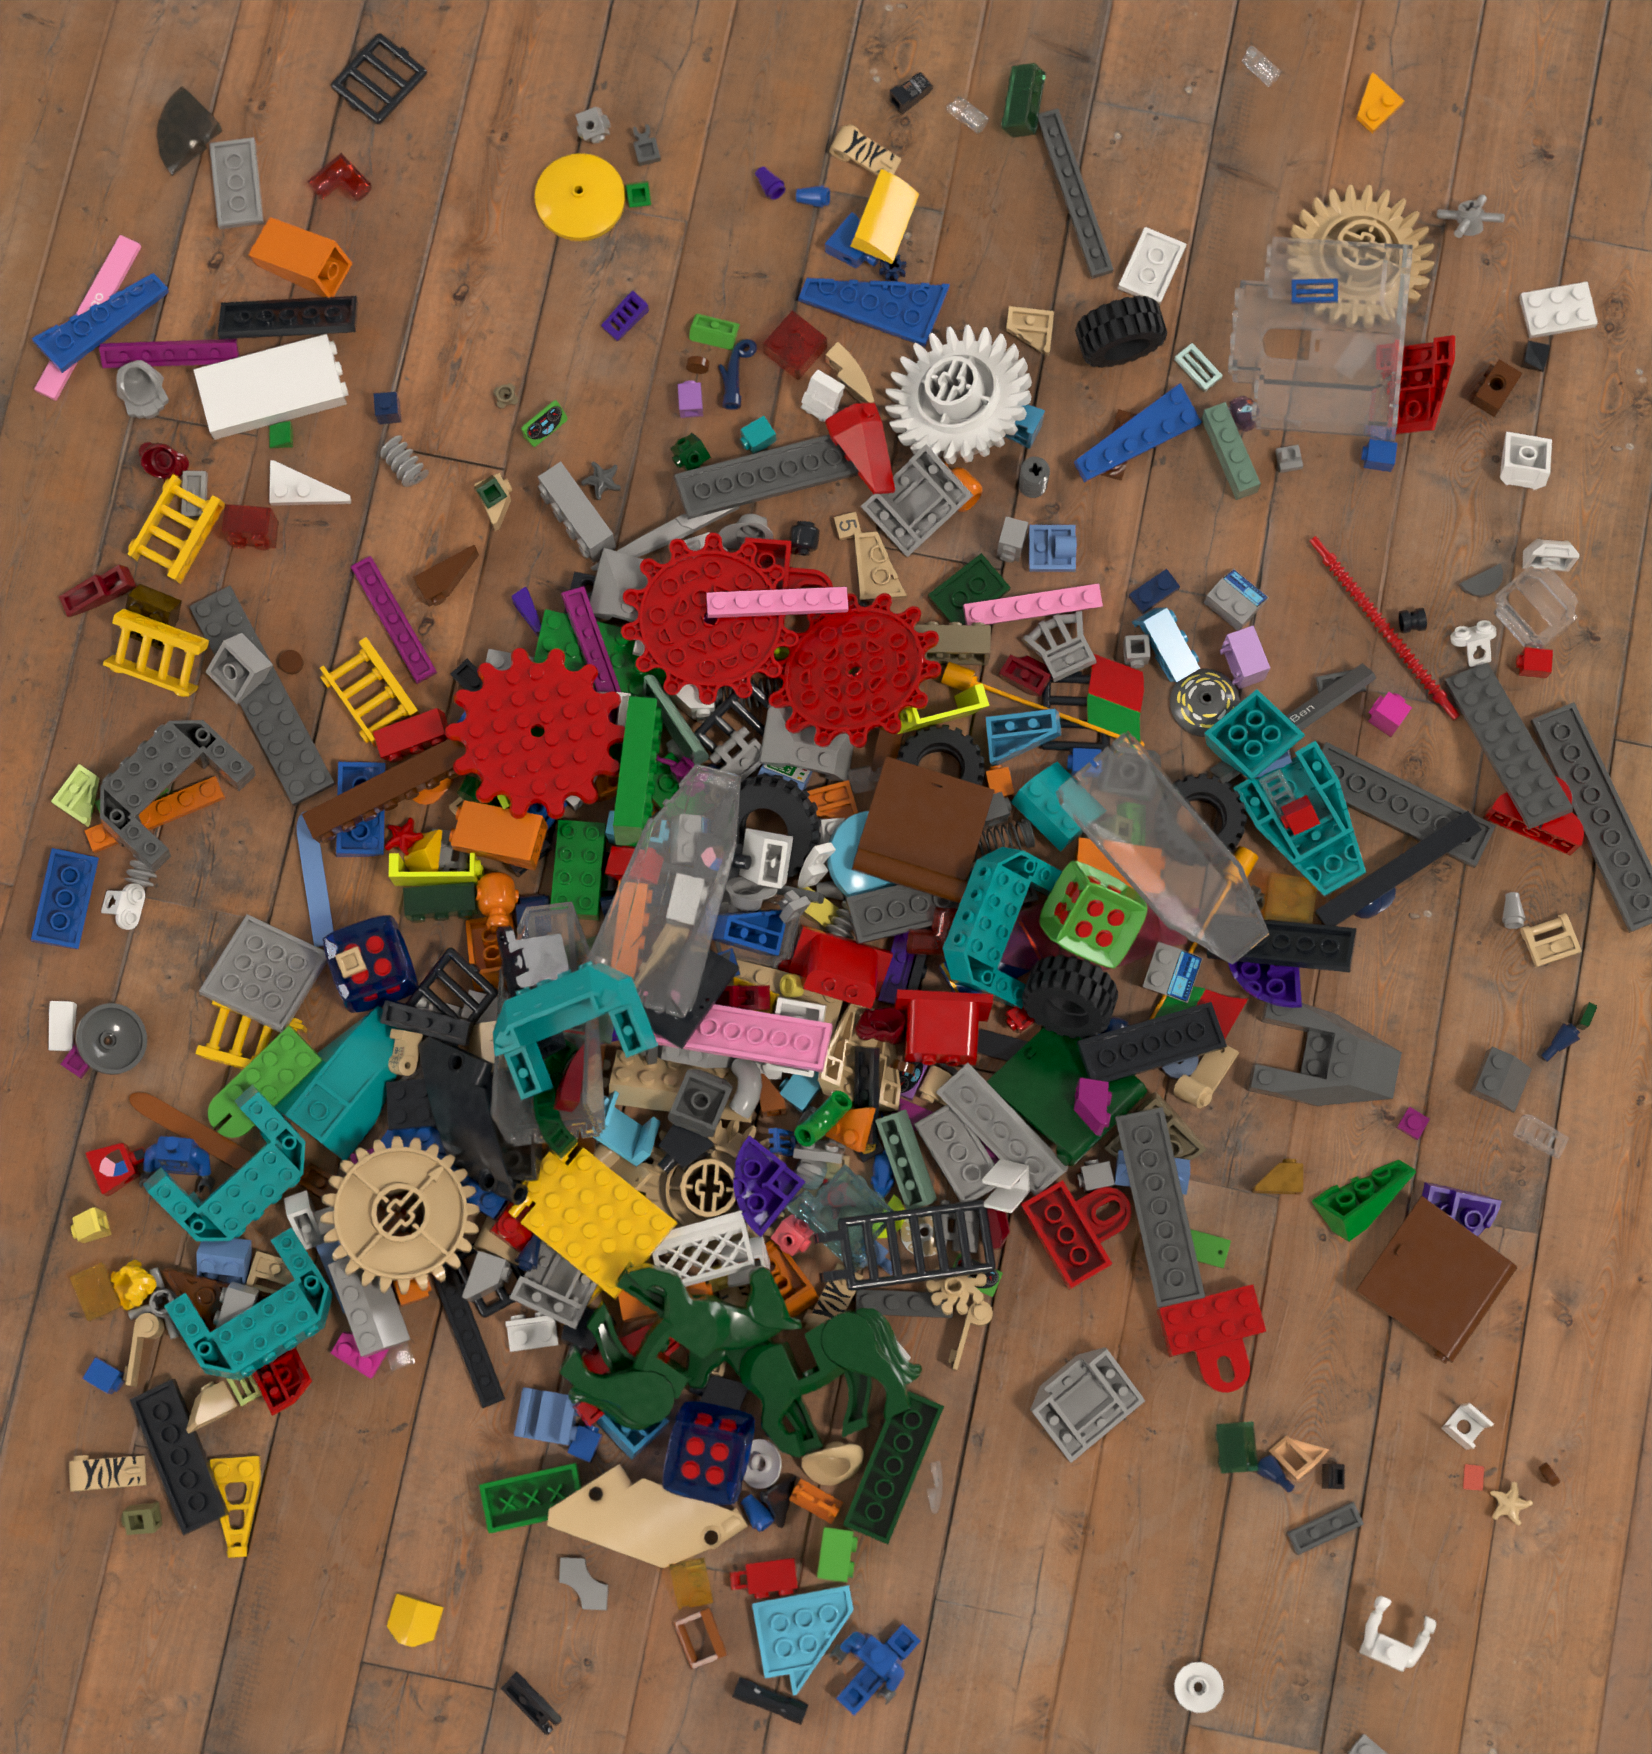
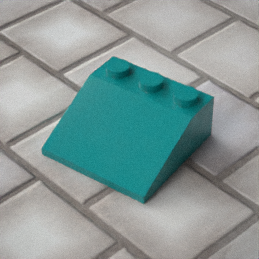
[1204,689,1305,780]
[1011,762,1107,852]

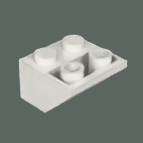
[739,828,793,889]

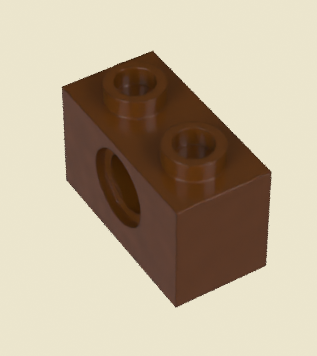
[1471,359,1522,417]

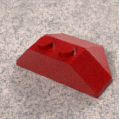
[252,1347,312,1416]

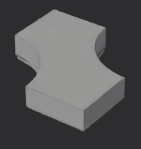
[559,1557,609,1610]

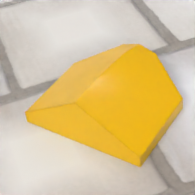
[404,829,442,872]
[387,1594,444,1647]

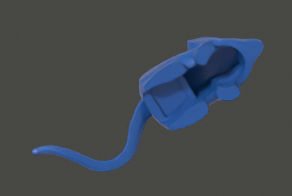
[871,1112,894,1202]

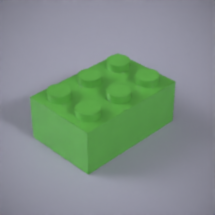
[817,1527,858,1582]

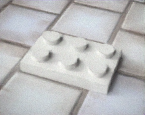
[1118,227,1187,306]
[1519,282,1598,339]

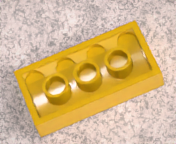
[850,169,919,264]

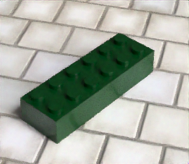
[843,1391,944,1545]

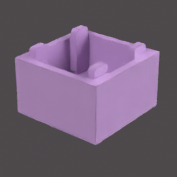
[1220,626,1270,689]

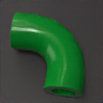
[795,1091,852,1147]

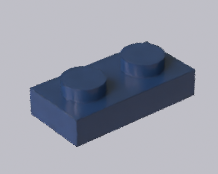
[1129,569,1180,615]

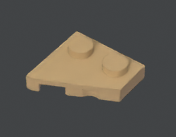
[1006,306,1054,356]

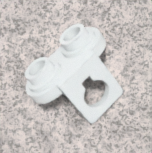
[1450,620,1496,667]
[101,883,145,930]

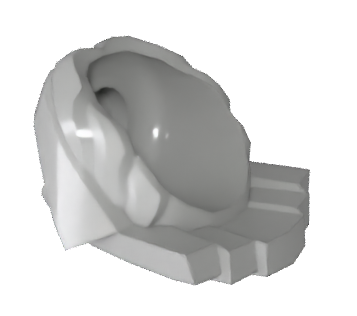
[116,360,169,419]

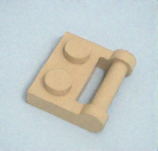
[1520,913,1582,968]
[246,1251,295,1294]

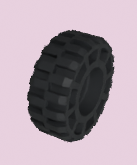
[712,774,821,877]

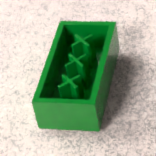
[550,820,607,921]
[479,1463,582,1534]

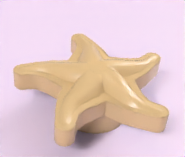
[1490,1482,1533,1525]

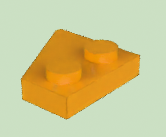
[1356,73,1405,134]

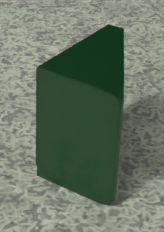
[474,475,507,509]

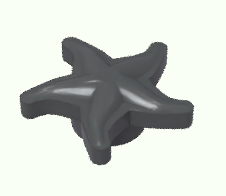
[581,462,621,501]

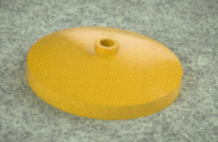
[535,153,625,241]

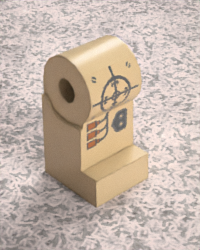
[388,1029,423,1076]

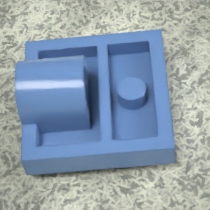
[1029,525,1077,572]

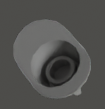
[718,514,773,549]
[725,877,778,912]

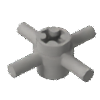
[1437,195,1505,238]
[128,1268,180,1339]

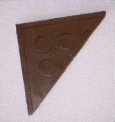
[161,1268,272,1333]

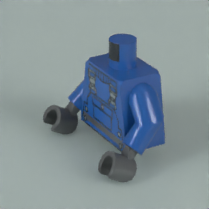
[139,1136,215,1193]
[829,1632,905,1705]

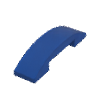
[836,1624,921,1716]

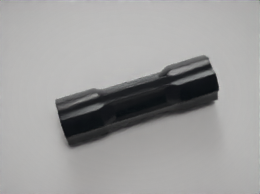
[732,1677,809,1725]

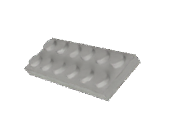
[936,1063,1068,1196]

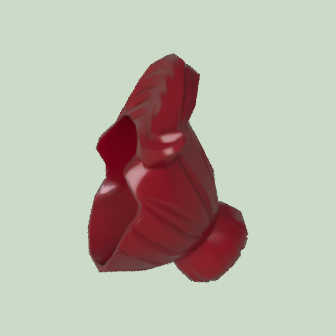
[138,442,189,483]
[855,1008,905,1045]

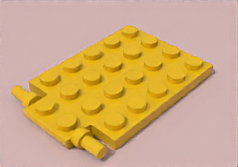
[508,1143,677,1299]

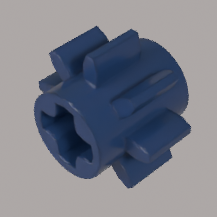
[879,254,907,282]

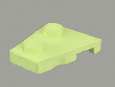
[51,764,100,827]

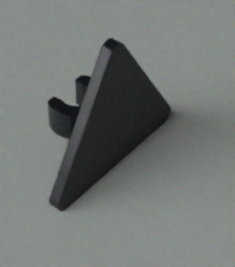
[760,1474,796,1528]

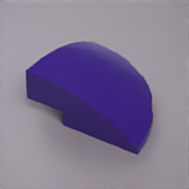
[1227,960,1302,1008]
[733,1135,806,1238]
[1422,1182,1502,1236]

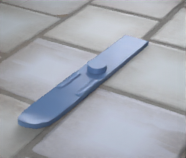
[297,811,336,947]

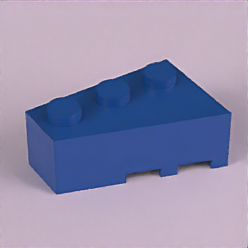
[706,909,786,956]

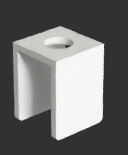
[983,1159,1030,1213]
[721,1236,770,1287]
[1441,1403,1494,1450]

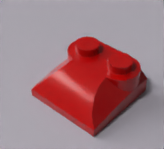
[489,1202,542,1253]

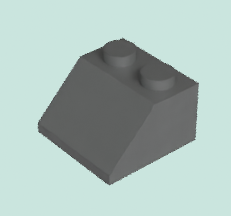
[1469,1046,1532,1113]

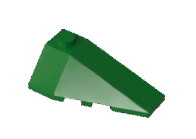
[1312,1160,1416,1242]

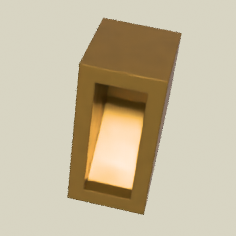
[1252,1159,1303,1195]

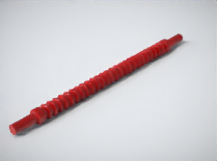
[1309,536,1460,721]

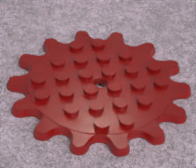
[621,533,799,705]
[768,593,942,748]
[445,648,625,819]

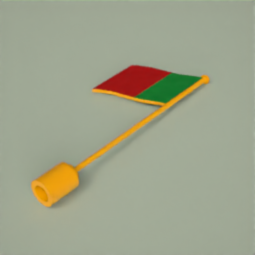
[941,654,1144,749]
[1149,846,1259,1039]

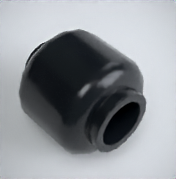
[789,521,820,556]

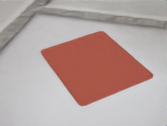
[1463,1464,1484,1491]

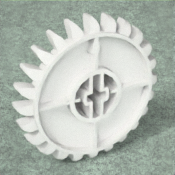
[885,325,1032,464]

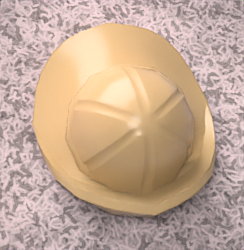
[801,1441,864,1485]

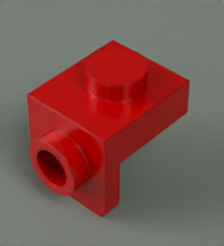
[1005,1006,1035,1034]

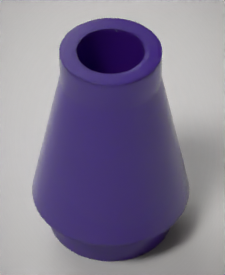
[755,166,786,200]

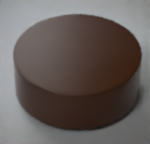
[686,356,710,374]
[279,650,304,675]
[890,1059,916,1074]
[1538,1462,1561,1487]

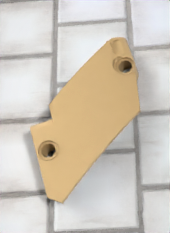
[547,1464,748,1568]

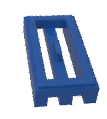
[1292,278,1338,304]
[768,1128,797,1157]

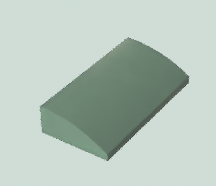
[643,675,709,767]

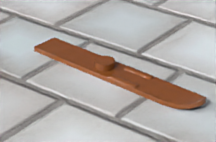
[129,1092,255,1170]

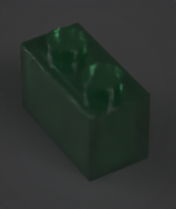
[1215,1422,1258,1474]

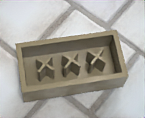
[914,622,991,665]

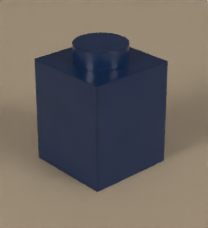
[374,392,402,425]

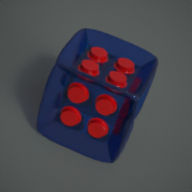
[322,915,418,1013]
[662,1401,756,1505]

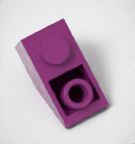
[1074,1078,1112,1136]

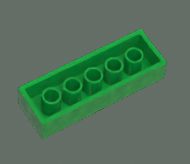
[613,696,663,847]

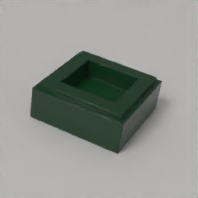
[1575,1002,1597,1030]

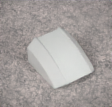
[1500,432,1552,490]
[1523,539,1580,572]

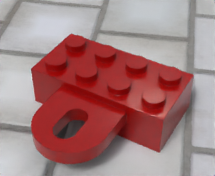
[745,537,833,626]
[1020,1180,1131,1290]
[1157,1284,1267,1393]

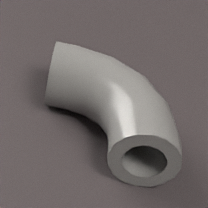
[729,1058,762,1119]

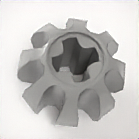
[794,1159,827,1190]

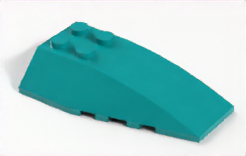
[1233,740,1366,896]

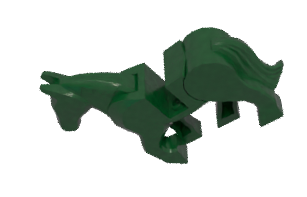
[559,1261,801,1430]
[686,1308,922,1458]

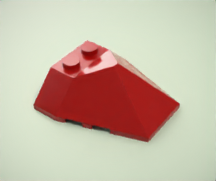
[1376,335,1456,435]

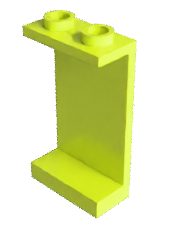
[897,683,989,735]
[389,853,484,886]

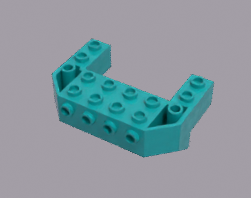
[943,847,1062,1009]
[493,961,658,1100]
[143,1084,305,1241]
[164,1227,333,1381]

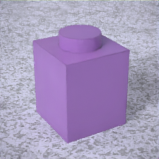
[678,381,703,418]

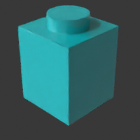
[740,416,777,454]

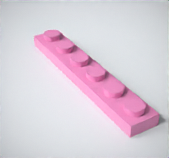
[963,584,1103,625]
[706,587,848,618]

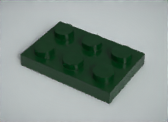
[928,553,1011,625]

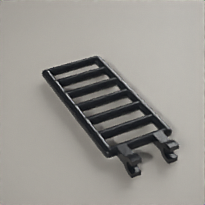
[813,1200,996,1291]

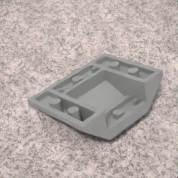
[861,444,973,557]
[590,548,648,622]
[759,704,854,782]
[510,1241,597,1329]
[1030,1347,1145,1463]

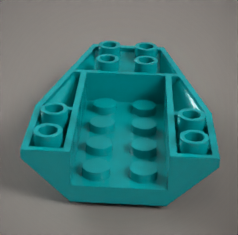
[275,1006,411,1160]

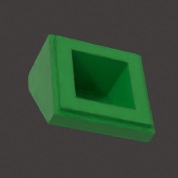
[626,181,651,208]
[269,421,293,448]

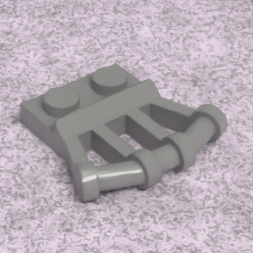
[1021,611,1096,682]

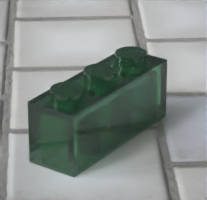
[1001,63,1046,138]
[403,882,478,923]

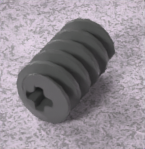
[1019,457,1050,498]

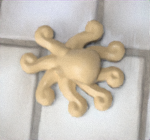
[926,1264,987,1315]

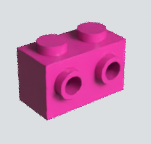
[1368,692,1412,737]

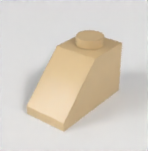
[475,473,512,531]
[186,1381,237,1434]

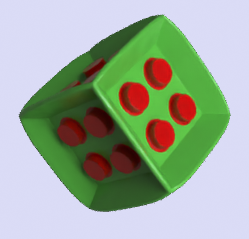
[1039,861,1148,969]

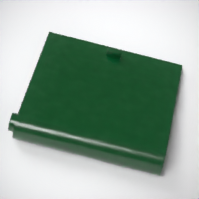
[986,1027,1147,1167]

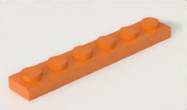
[84,776,225,853]

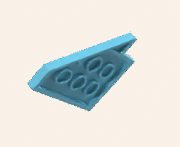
[752,1585,853,1695]

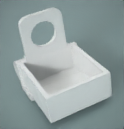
[801,370,845,422]

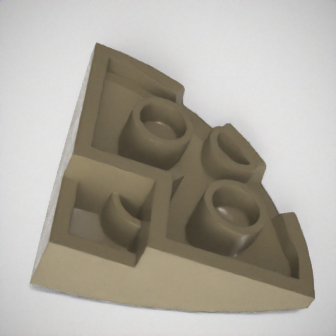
[1104,1091,1206,1160]

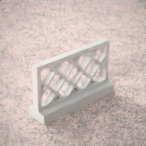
[652,1210,755,1287]

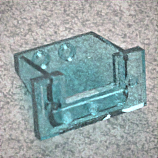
[786,1164,894,1273]

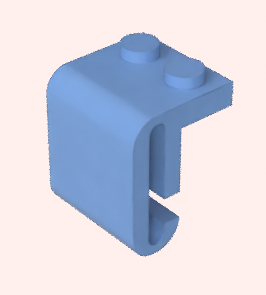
[514,1387,579,1446]

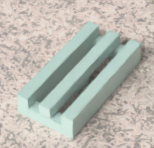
[1174,343,1223,393]

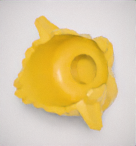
[111,1259,157,1311]

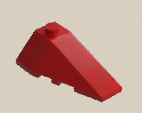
[825,403,895,494]

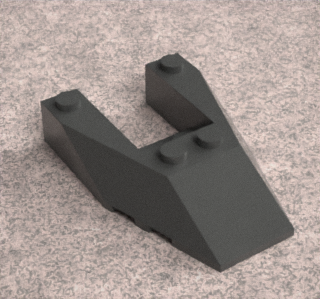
[1248,1002,1402,1107]

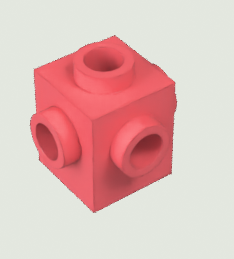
[771,1214,814,1256]

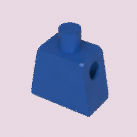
[825,212,880,268]

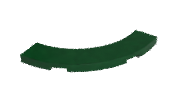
[533,1038,579,1159]

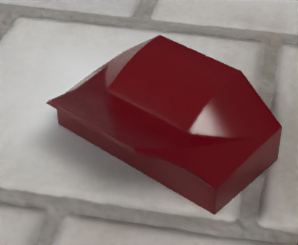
[999,654,1051,697]
[987,1208,1010,1251]

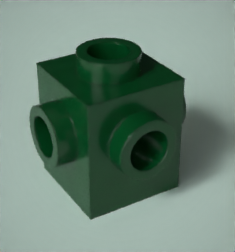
[670,433,711,471]

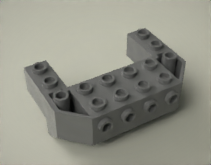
[100,720,256,873]

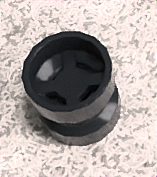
[1398,608,1427,634]

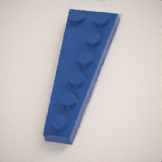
[32,273,169,373]
[1073,383,1202,483]

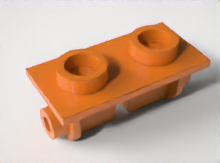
[789,1479,843,1524]

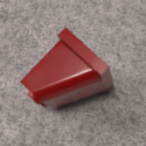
[788,925,893,1009]
[893,989,993,1067]

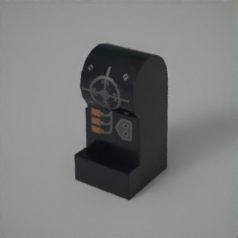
[889,72,933,115]

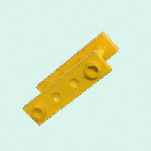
[128,474,226,584]
[103,609,209,697]
[320,637,419,747]
[195,1001,307,1069]

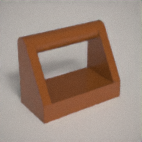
[760,1073,786,1118]
[673,1608,728,1670]

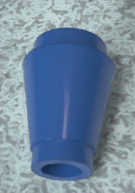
[796,185,830,208]
[741,1494,774,1532]

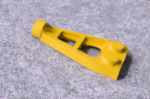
[210,1456,261,1558]

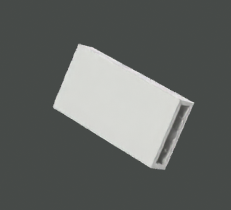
[194,334,349,440]

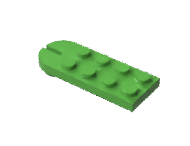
[208,1025,323,1138]

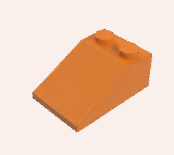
[465,913,516,992]
[737,1239,819,1318]

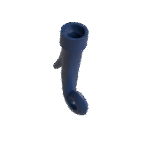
[718,339,757,410]

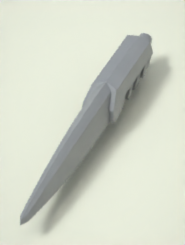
[591,506,739,571]

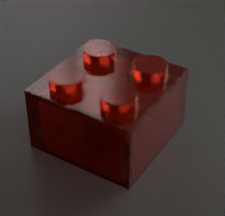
[763,310,827,380]
[221,504,279,551]

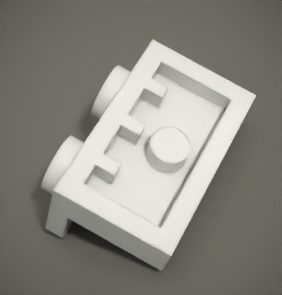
[505,1312,559,1352]

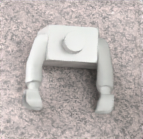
[1359,1596,1436,1673]

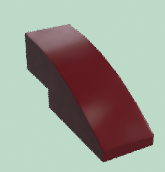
[59,565,137,617]
[706,985,770,1010]
[554,1038,593,1112]

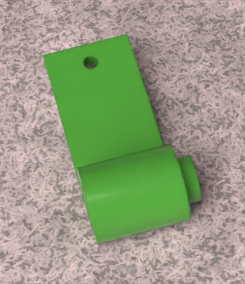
[1190,1229,1231,1269]

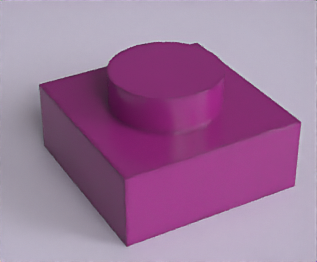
[60,1045,90,1079]
[1396,1107,1430,1140]

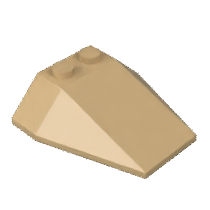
[818,1003,901,1112]

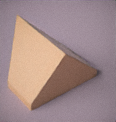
[1269,1436,1329,1481]

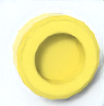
[780,974,804,998]

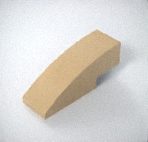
[826,342,874,403]

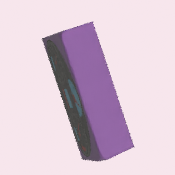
[899,1062,928,1101]

